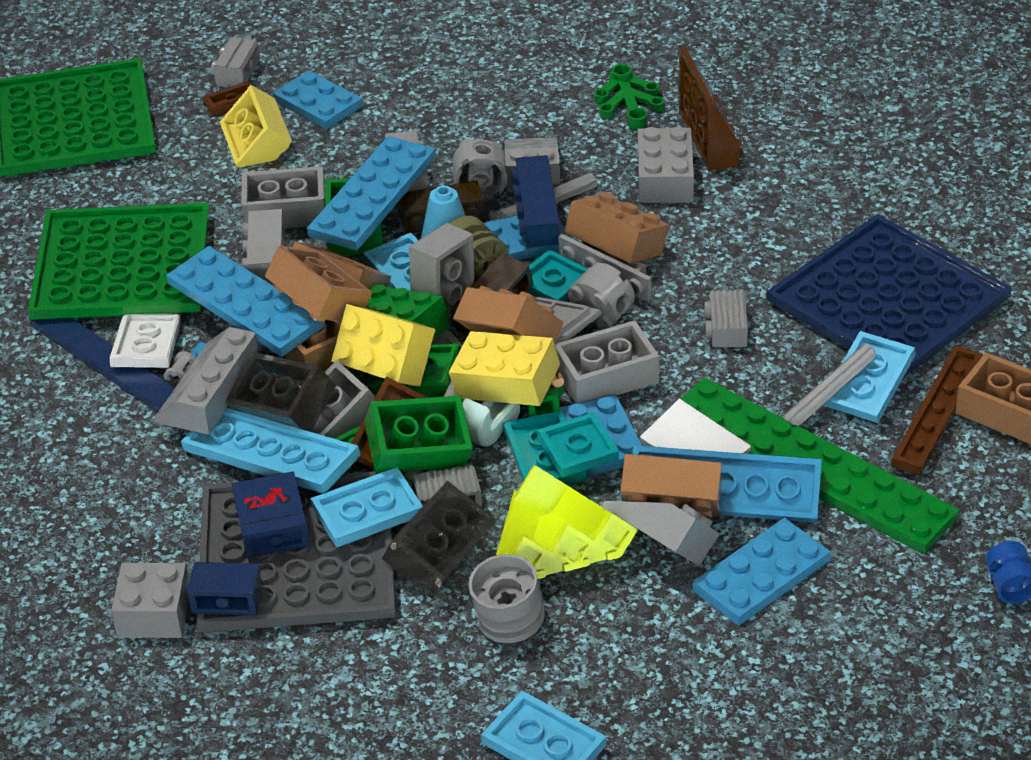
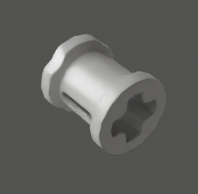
[164,351,196,388]

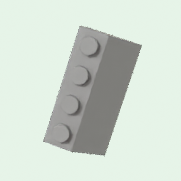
[154,327,260,435]

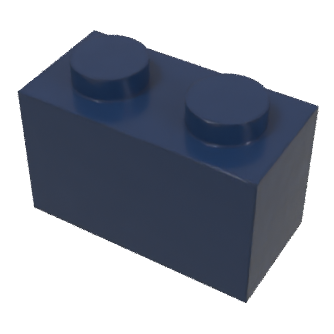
[187,562,263,615]

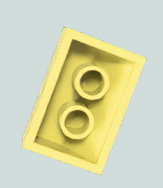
[220,85,292,168]

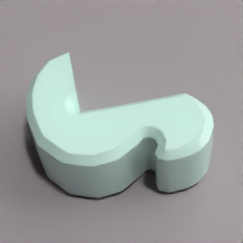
[462,398,520,447]

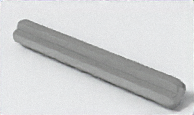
[502,173,597,219]
[783,344,876,426]

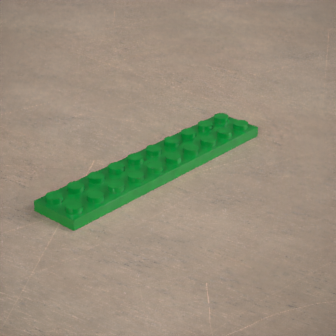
[681,378,960,554]

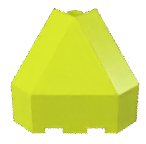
[496,465,638,579]

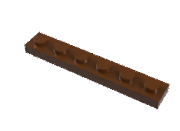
[891,345,983,476]

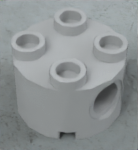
[452,139,507,201]
[567,262,635,330]

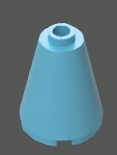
[421,186,466,239]

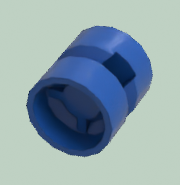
[985,541,1031,604]

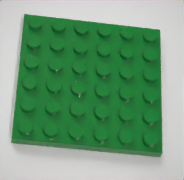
[0,58,156,177]
[28,203,210,320]

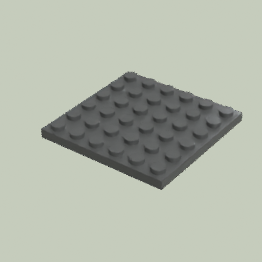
[197,472,396,633]

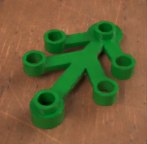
[594,64,665,131]

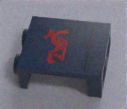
[231,471,310,558]

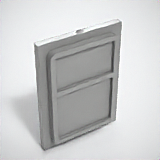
[535,297,602,344]

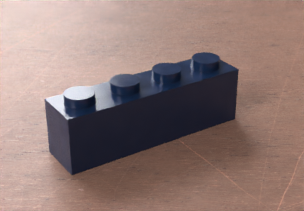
[511,155,560,247]

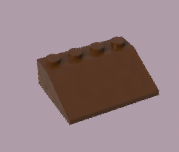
[679,46,743,171]

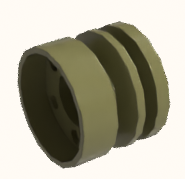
[449,216,509,282]

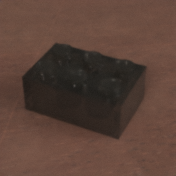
[225,352,337,432]
[382,480,497,599]

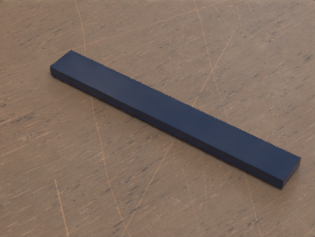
[29,318,175,413]

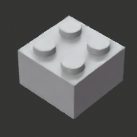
[111,563,190,638]

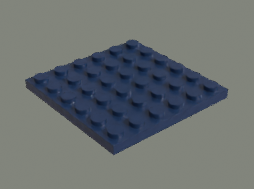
[766,214,1012,378]

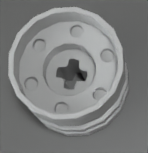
[468,554,545,644]

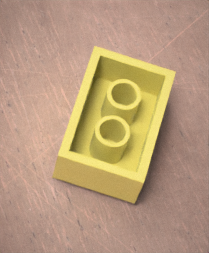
[331,304,435,387]
[449,331,560,406]

